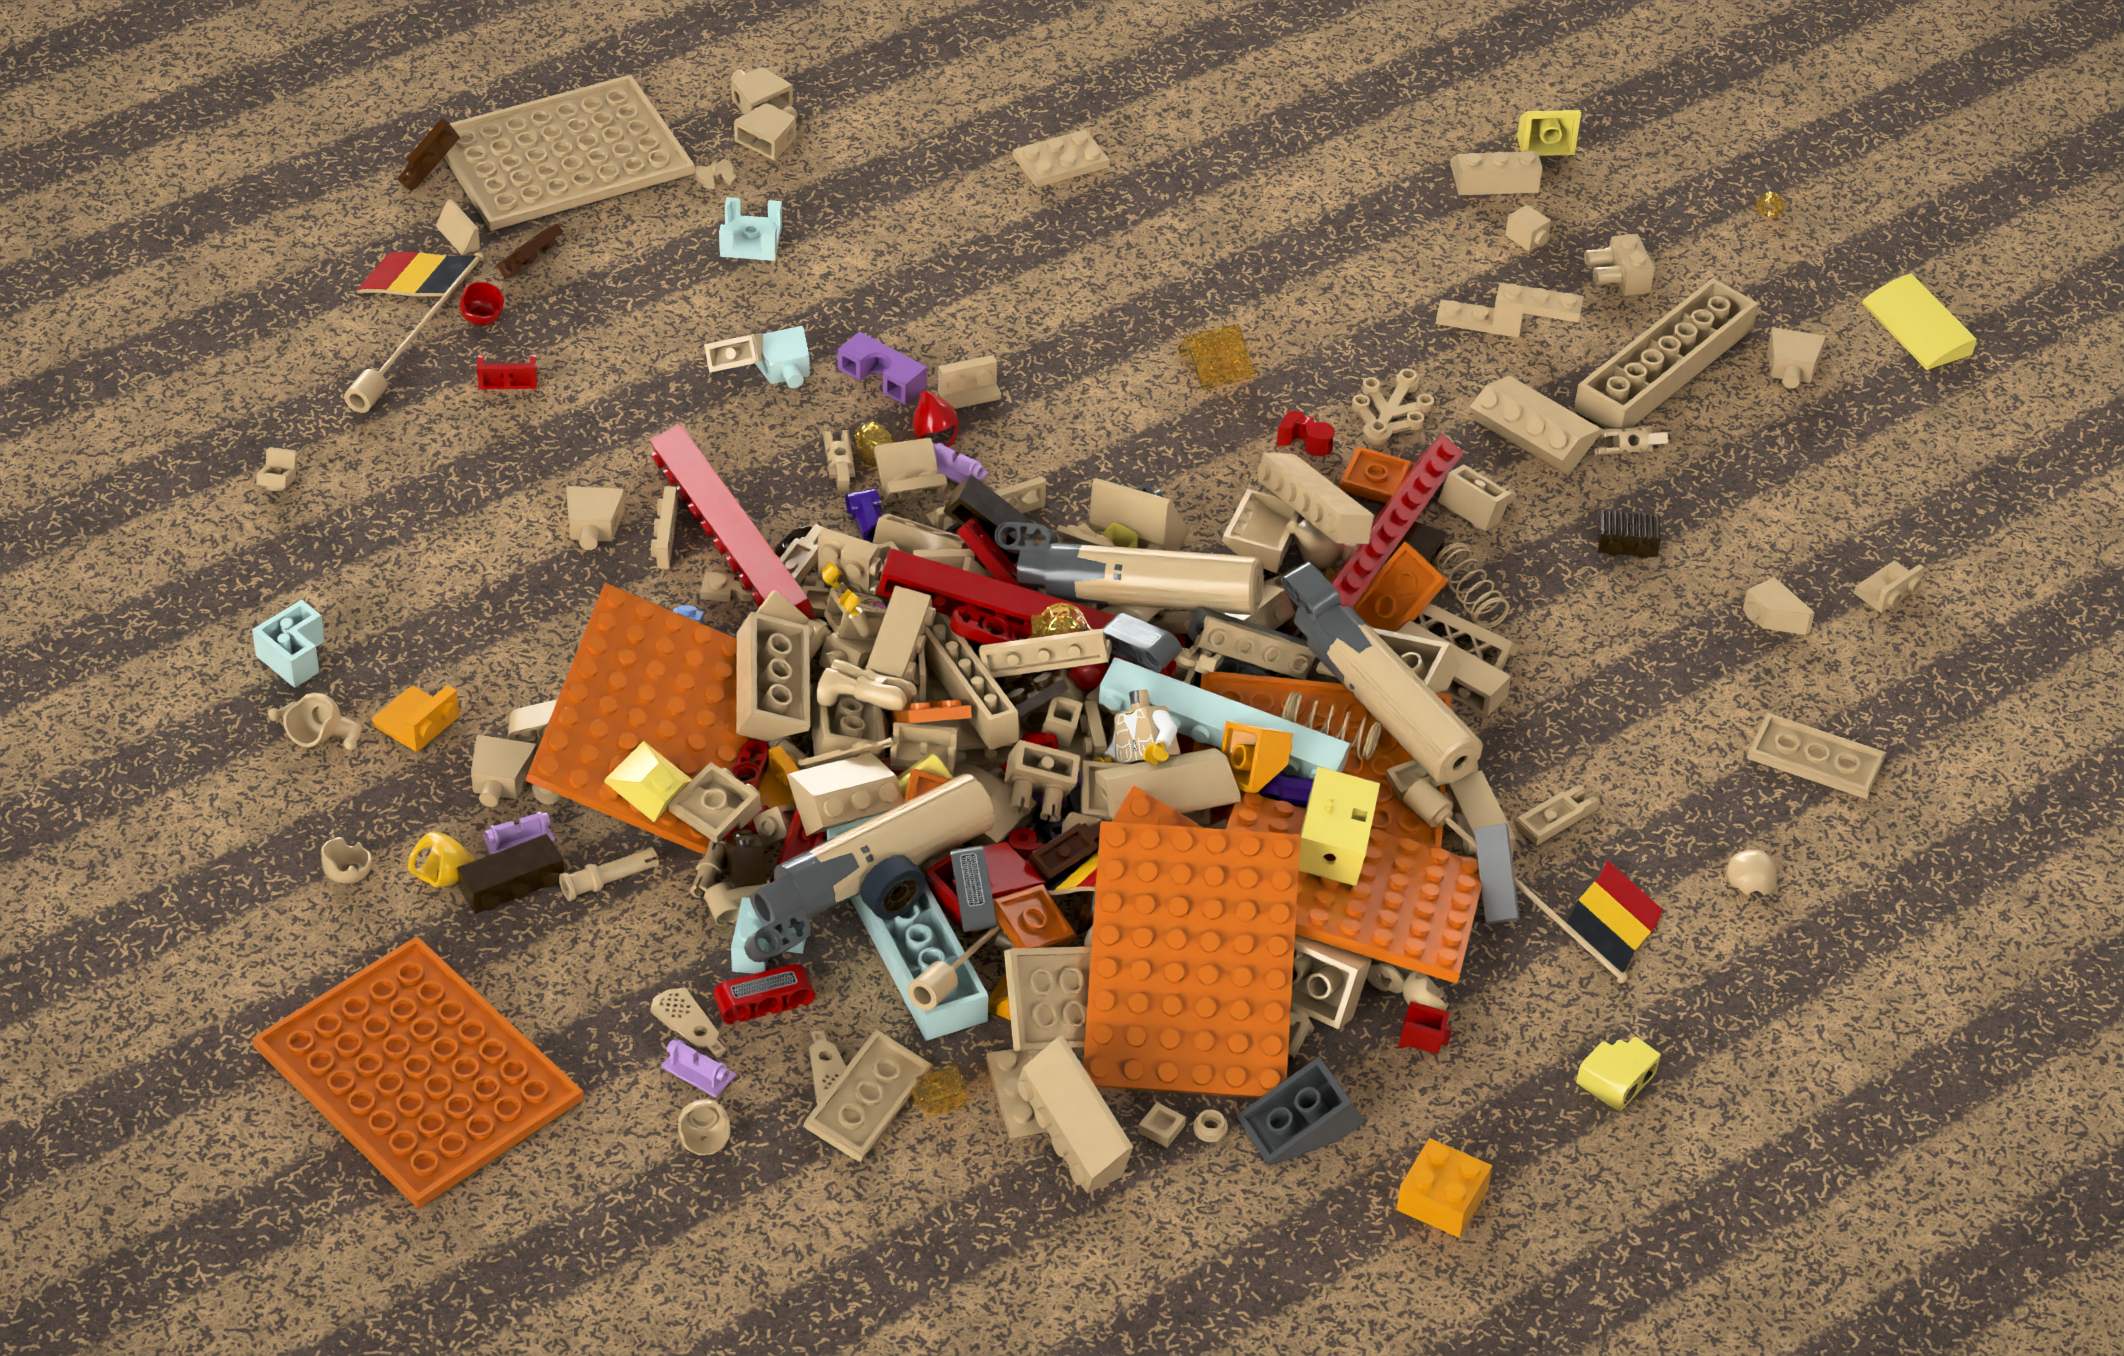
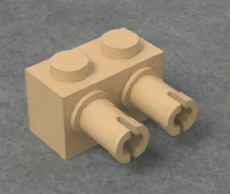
[1584,234,1655,296]
[1438,464,1516,531]
[1004,740,1080,822]

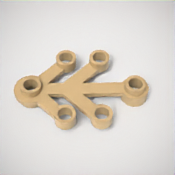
[1352,369,1434,445]

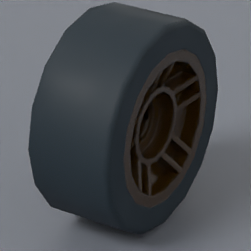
[860,855,926,919]

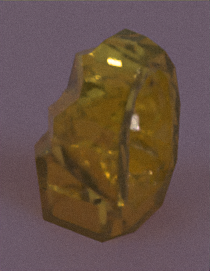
[853,420,895,467]

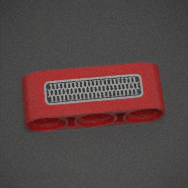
[713,964,816,1025]

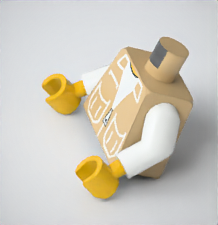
[1093,689,1181,766]

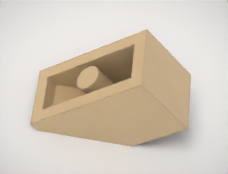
[1743,577,1815,635]

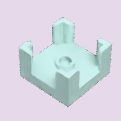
[719,197,782,261]

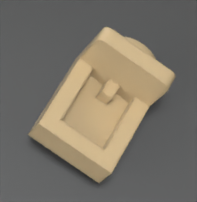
[256,447,297,491]

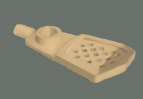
[798,737,895,770]
[650,987,726,1057]
[809,1030,846,1104]

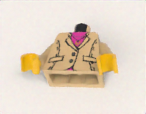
[821,562,887,641]

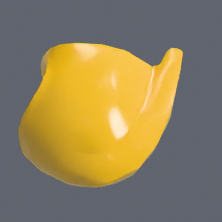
[408,831,476,888]

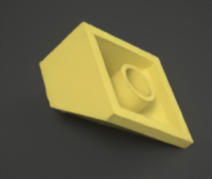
[1517,110,1581,156]
[604,741,692,822]

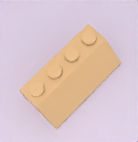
[1470,376,1603,475]
[736,612,810,741]
[1316,627,1460,693]
[1017,1035,1133,1193]

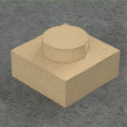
[1138,1102,1186,1148]

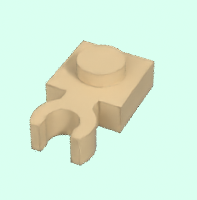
[700,571,753,602]

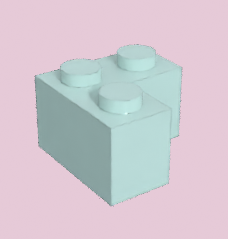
[252,600,325,688]
[731,897,806,974]

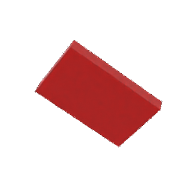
[956,517,1029,589]

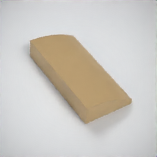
[1222,489,1302,573]

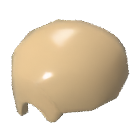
[321,837,372,884]
[1726,849,1778,895]
[1402,971,1449,1011]
[678,1099,730,1156]

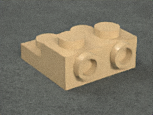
[818,528,882,597]
[668,762,762,844]

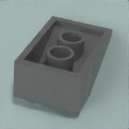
[1236,1057,1366,1166]

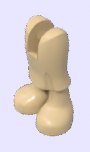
[817,659,916,711]

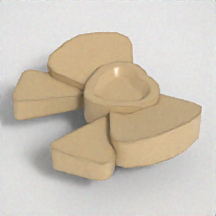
[695,159,736,189]

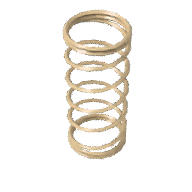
[1434,542,1510,629]
[1281,691,1382,761]

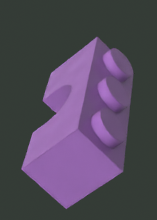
[838,331,927,405]

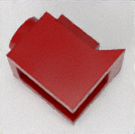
[1398,1001,1452,1055]

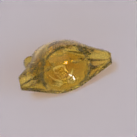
[1027,603,1094,639]

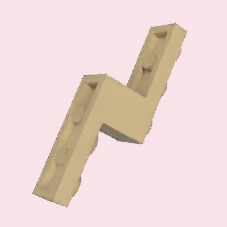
[1436,282,1584,338]

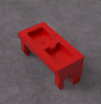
[477,354,538,390]

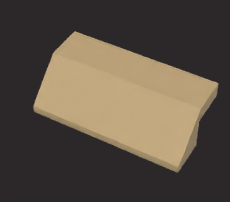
[1095,748,1241,819]

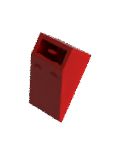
[925,842,1046,935]

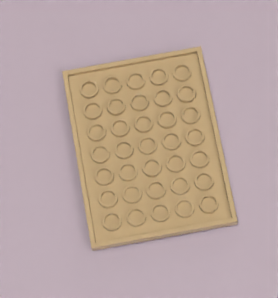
[430,75,695,231]

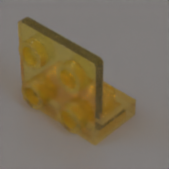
[1178,323,1255,390]

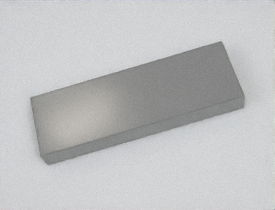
[1474,823,1520,924]

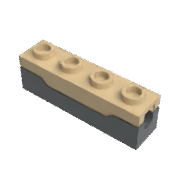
[1186,606,1316,680]

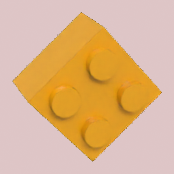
[1397,1138,1492,1238]

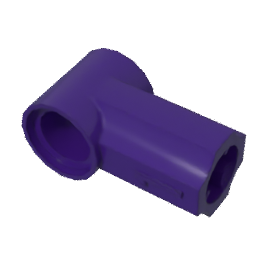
[845,488,883,543]
[1257,770,1314,807]

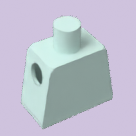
[755,326,810,388]

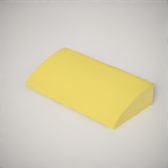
[1862,273,1977,370]

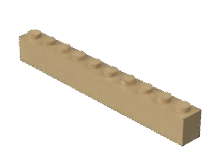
[879,541,1019,750]

